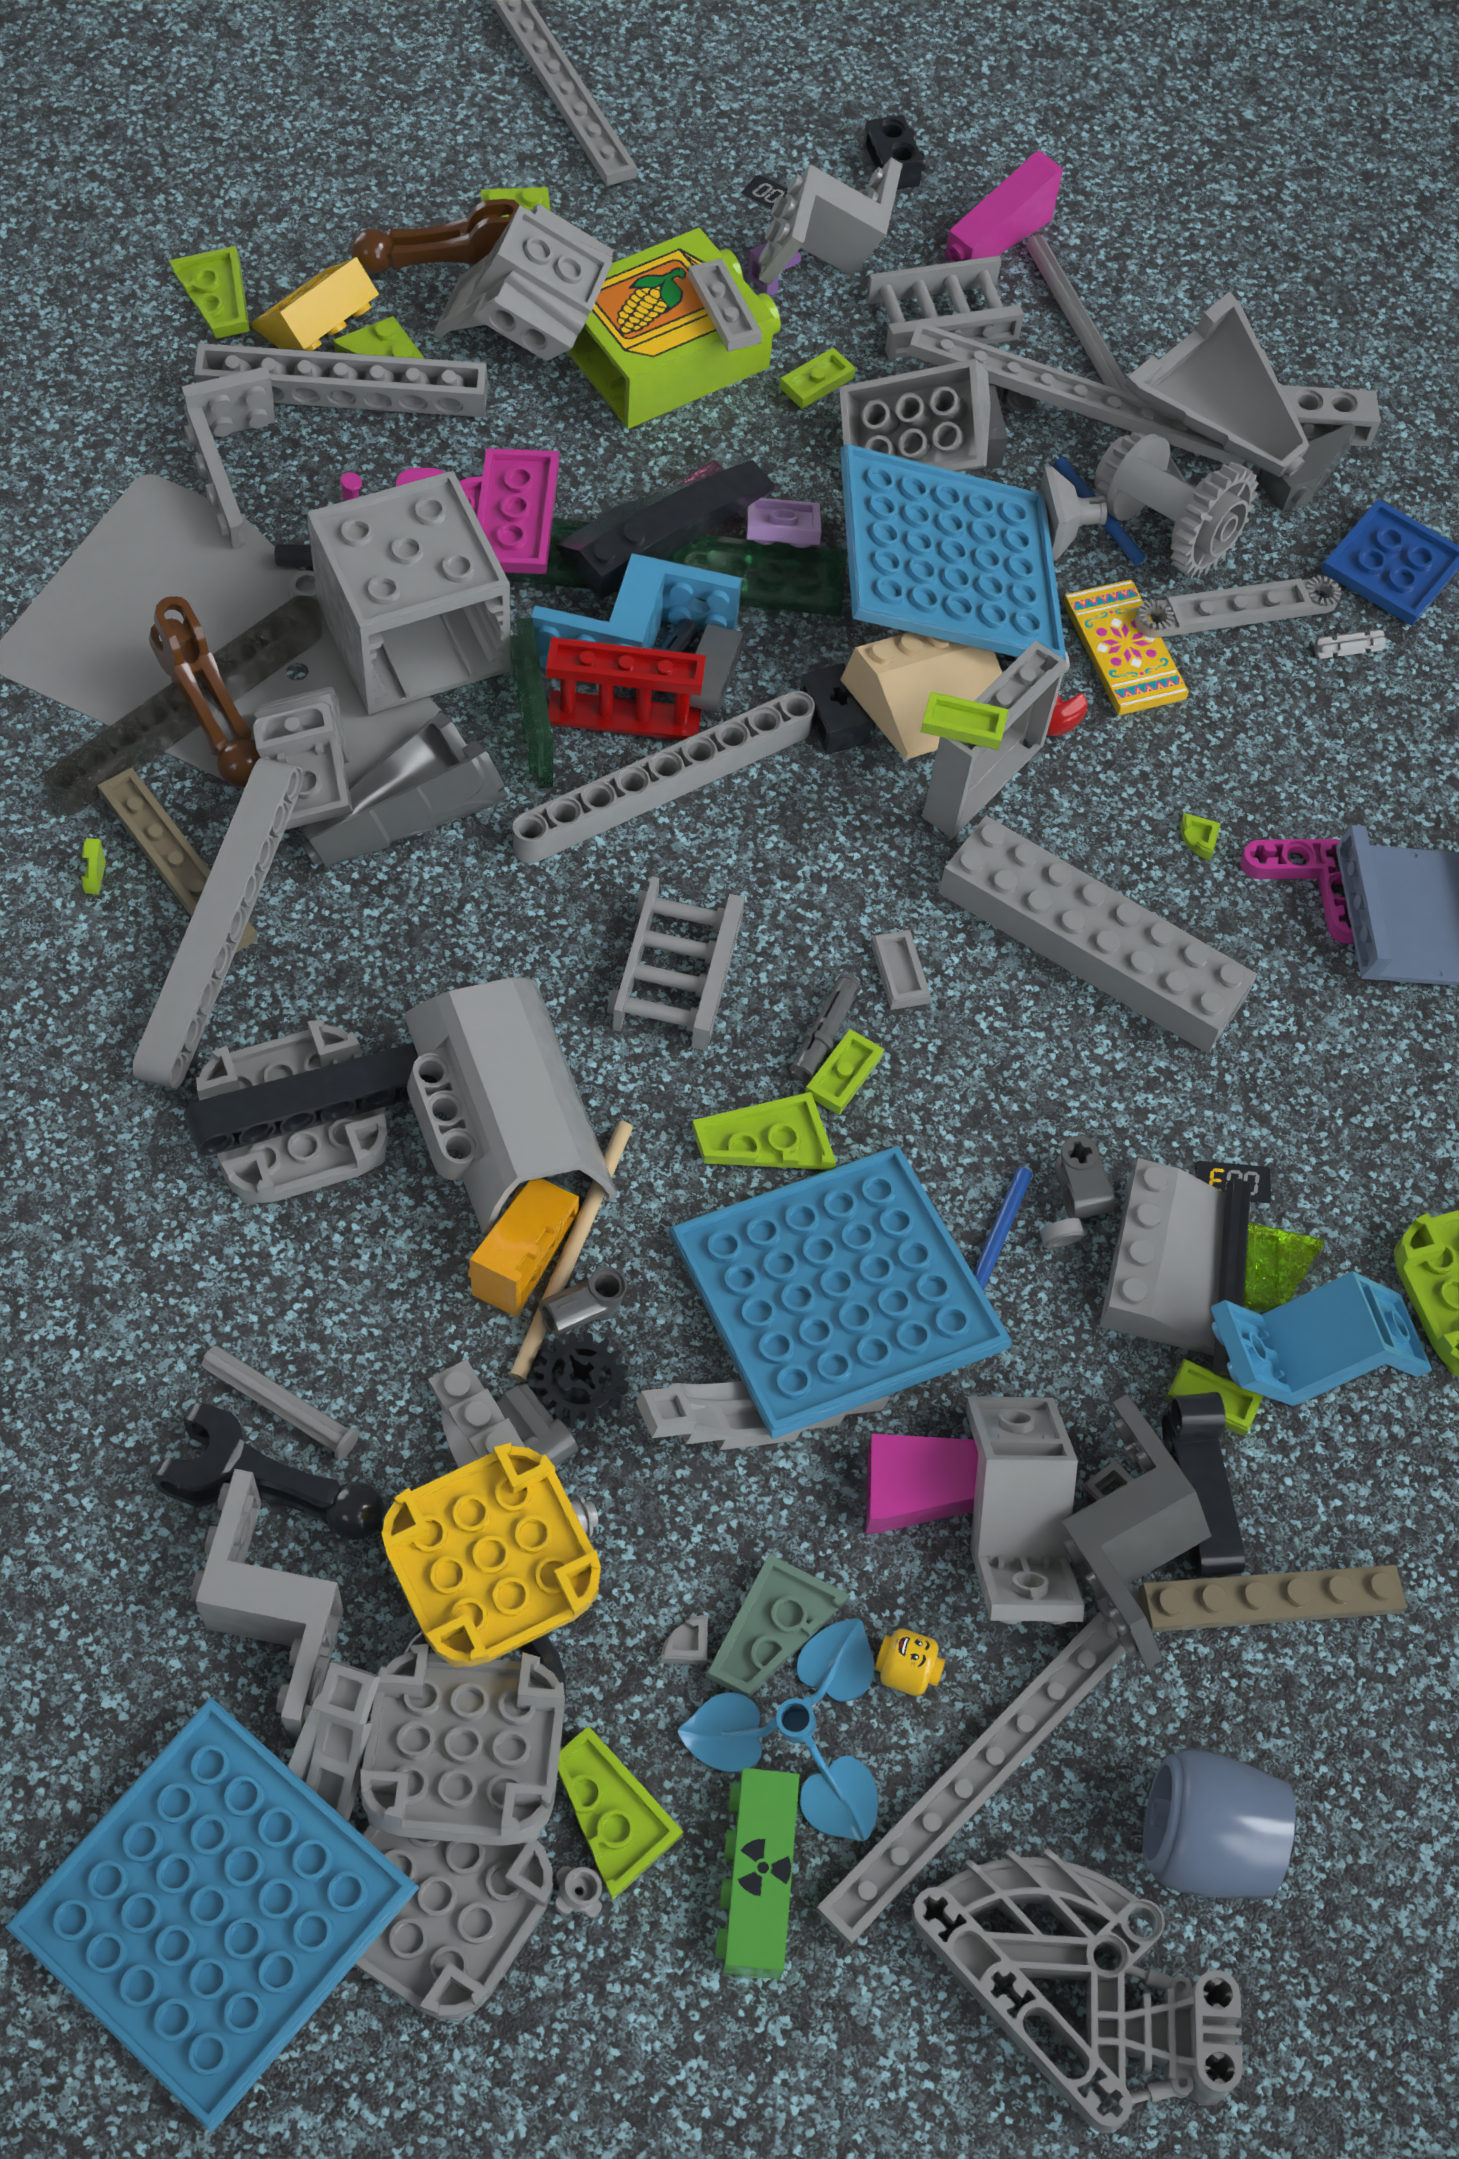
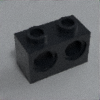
[863,115,926,190]

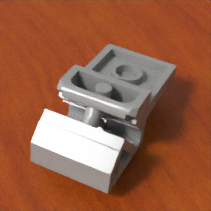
[253,686,353,830]

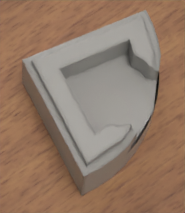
[660,1615,708,1665]

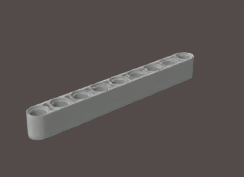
[513,691,815,863]
[132,758,303,1089]

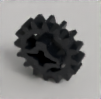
[534,1333,629,1428]

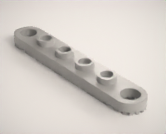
[1135,576,1342,638]

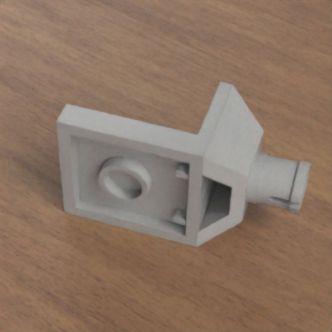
[1039,466,1107,561]

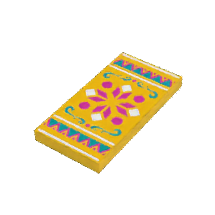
[1063,579,1189,716]

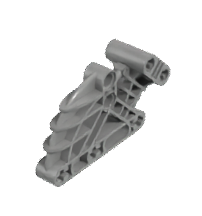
[912,1848,1243,2133]

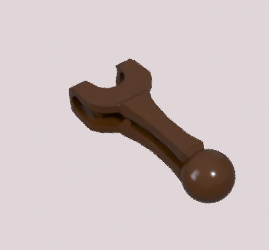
[351,199,520,274]
[149,596,261,788]

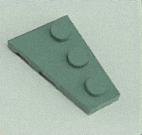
[706,1554,850,1698]

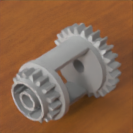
[1094,432,1258,578]

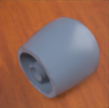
[1143,1748,1296,1899]

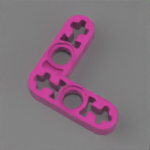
[1240,839,1354,944]

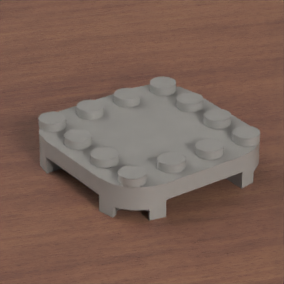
[196,1019,388,1205]
[360,1644,565,1846]
[354,1825,553,2022]

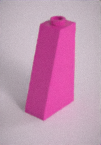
[945,150,1063,262]
[866,1434,978,1534]

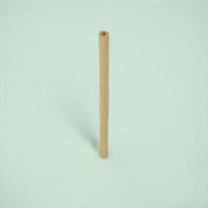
[509,1121,633,1382]

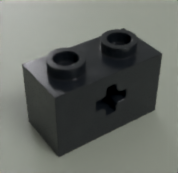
[800,663,875,755]

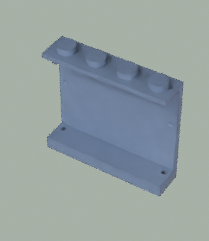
[1336,825,1459,986]

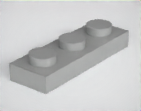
[688,258,762,352]

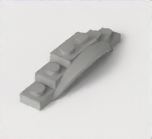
[428,1359,525,1469]
[636,1381,889,1450]
[288,1661,381,1821]

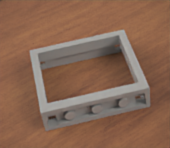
[922,640,1067,839]

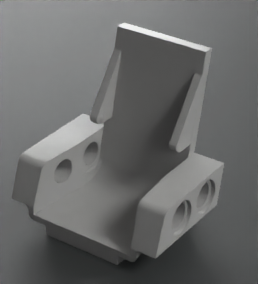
[433,204,614,360]

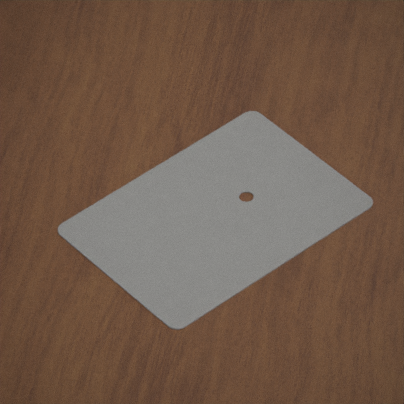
[0,474,441,789]

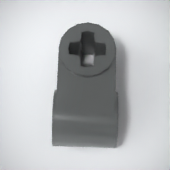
[1054,1136,1115,1219]

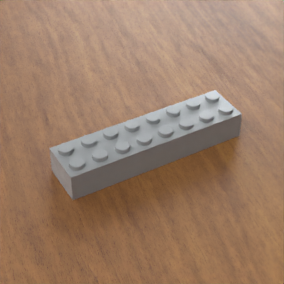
[939,815,1258,1054]

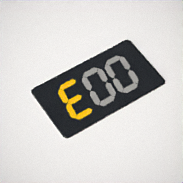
[741,175,788,209]
[1197,1161,1271,1203]

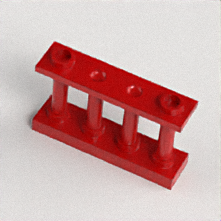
[546,637,706,740]

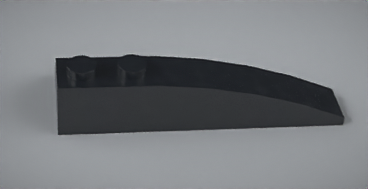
[556,460,775,600]

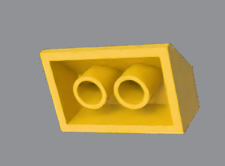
[250,257,379,351]

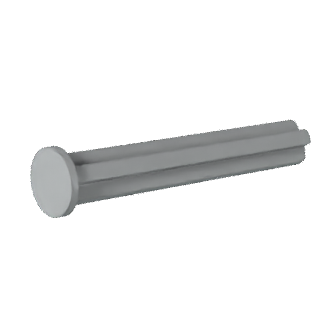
[201,1346,360,1461]

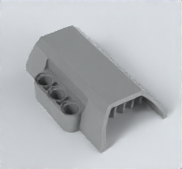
[404,977,617,1234]

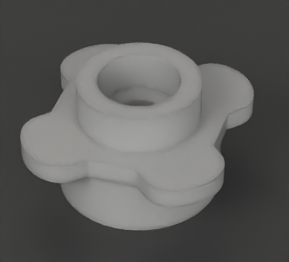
[555,1866,603,1918]

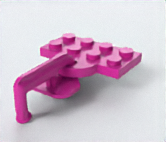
[340,448,560,574]

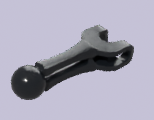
[151,1403,385,1540]

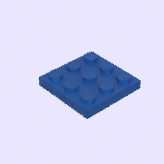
[1320,499,1459,627]

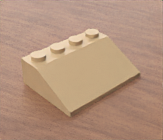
[841,632,1002,760]

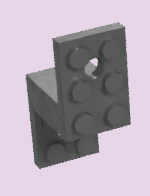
[1062,1394,1211,1669]

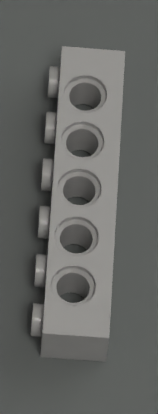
[1280,385,1381,447]

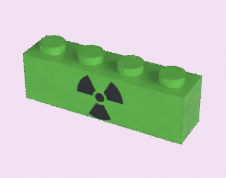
[715,1768,799,1980]

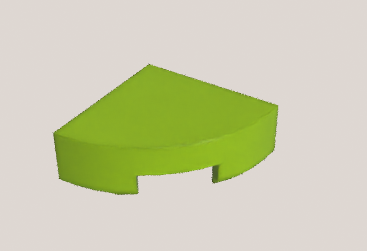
[1180,813,1221,861]
[81,838,106,895]

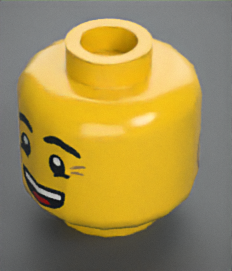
[874,1628,945,1696]

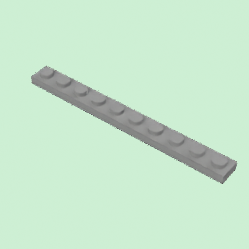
[490,0,637,186]
[907,321,1244,465]
[815,1583,1143,1946]

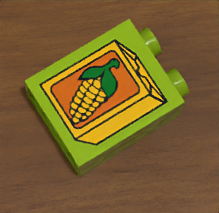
[566,227,781,429]

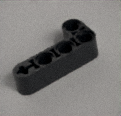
[1161,1392,1245,1578]

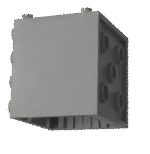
[307,471,511,715]

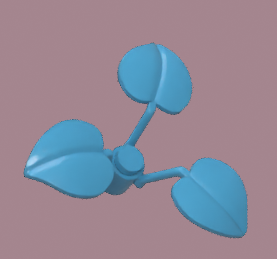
[678,1618,878,1842]

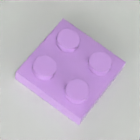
[747,498,821,548]

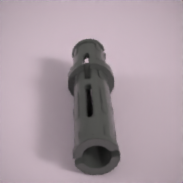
[789,974,862,1082]

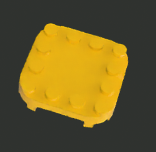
[381,1443,601,1668]

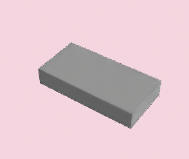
[871,930,931,1010]

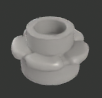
[570,1495,598,1538]

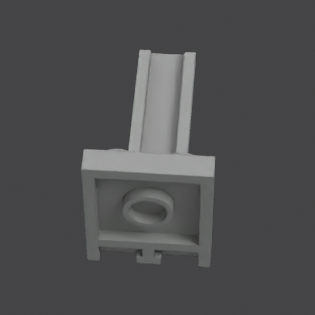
[181,366,275,549]

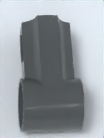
[538,1266,627,1337]
[496,1383,579,1467]

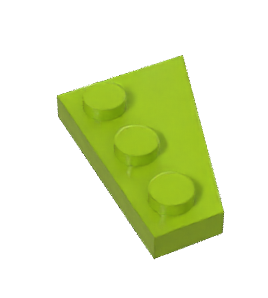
[168,246,250,339]

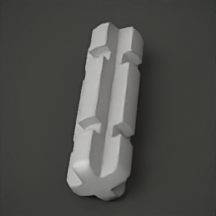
[1314,629,1386,659]

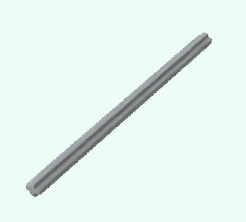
[1026,234,1186,482]

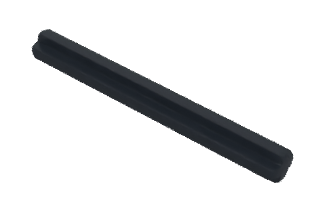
[1213,1178,1252,1379]

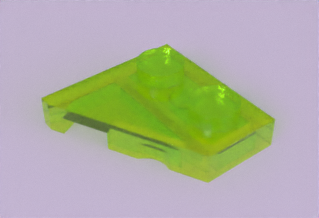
[1243,1222,1324,1311]

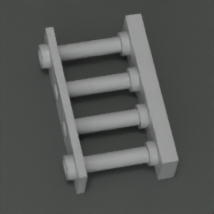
[866,256,1024,359]
[607,876,745,1051]

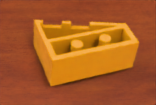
[468,1178,579,1317]

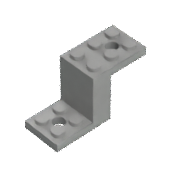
[758,158,902,286]
[966,1396,1085,1624]
[191,1469,344,1743]

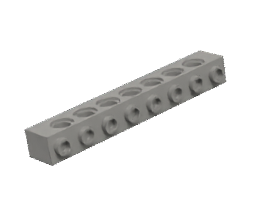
[194,343,488,417]

